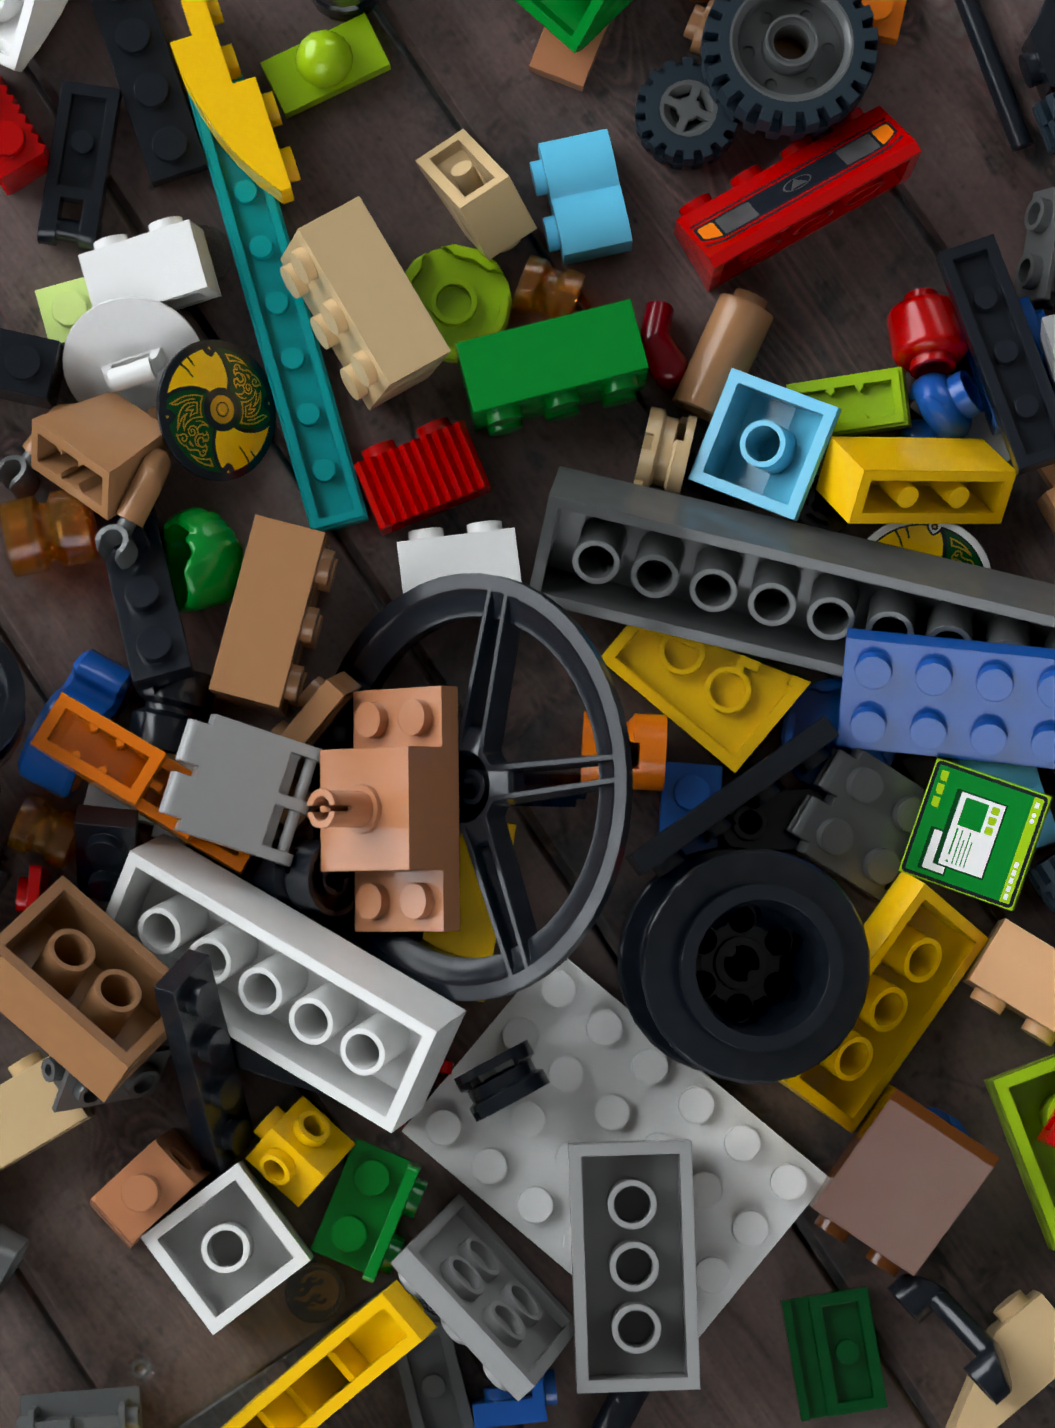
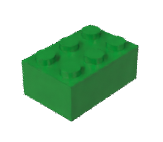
[456,299,649,437]

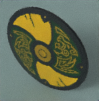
[156,339,276,481]

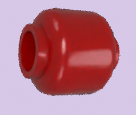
[887,288,968,379]

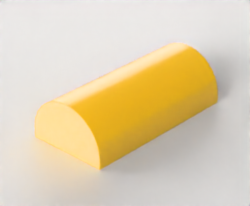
[779,872,989,1134]

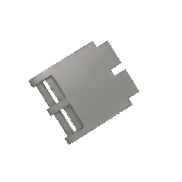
[158,714,322,867]

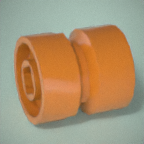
[580,711,667,792]

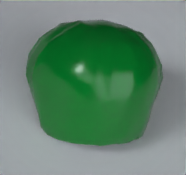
[162,508,244,613]

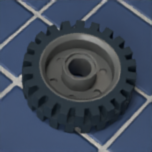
[700,0,879,141]

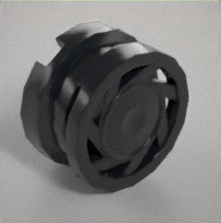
[454,1040,550,1122]

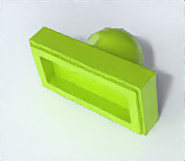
[260,13,391,119]

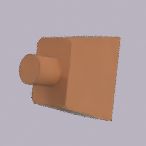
[90,1127,213,1249]

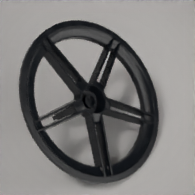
[312,573,633,1001]

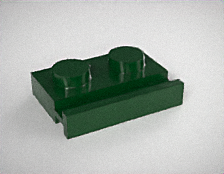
[780,1286,888,1422]

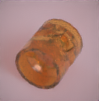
[0,489,99,578]

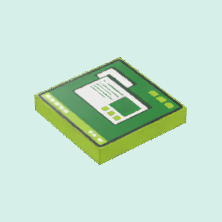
[898,758,1053,911]

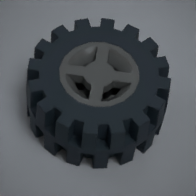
[635,57,739,170]

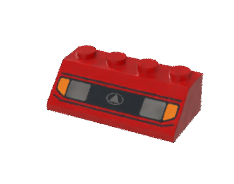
[673,105,922,292]

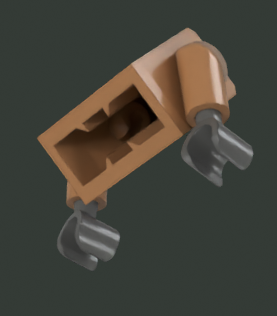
[0,392,171,569]

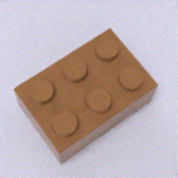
[209,514,339,718]
[0,875,170,1102]

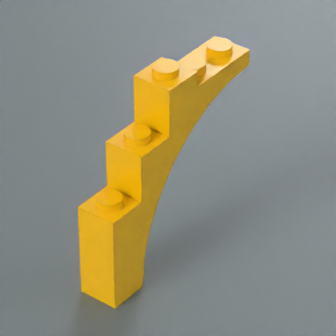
[221,1280,437,1428]

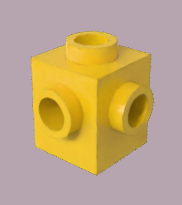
[245,1096,355,1207]

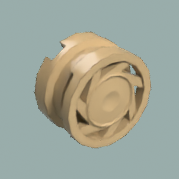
[634,406,698,494]

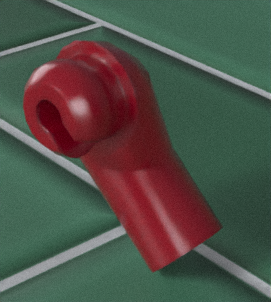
[640,301,688,390]

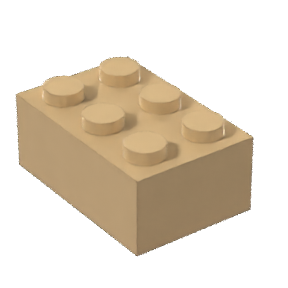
[280,196,451,411]

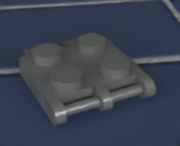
[786,748,926,902]

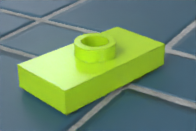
[786,366,912,437]

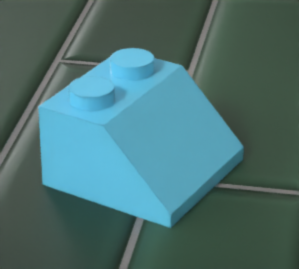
[688,368,842,521]

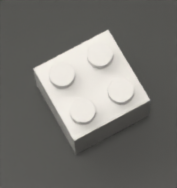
[140,1160,314,1335]

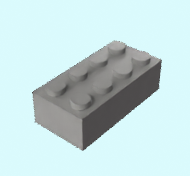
[568,1139,701,1394]

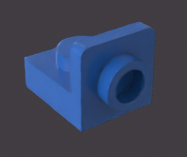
[472,1368,558,1428]

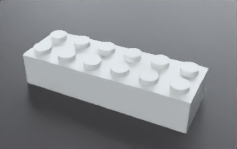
[105,833,466,1133]

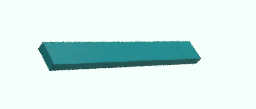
[186,74,369,533]

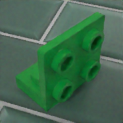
[310,1138,428,1284]

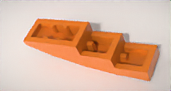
[30,692,252,875]

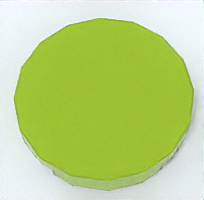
[405,244,512,363]

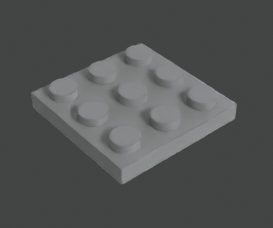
[390,1194,574,1401]

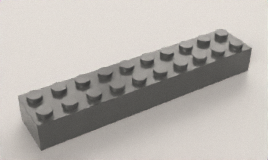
[530,466,1055,677]

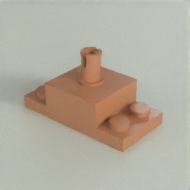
[307,686,460,932]

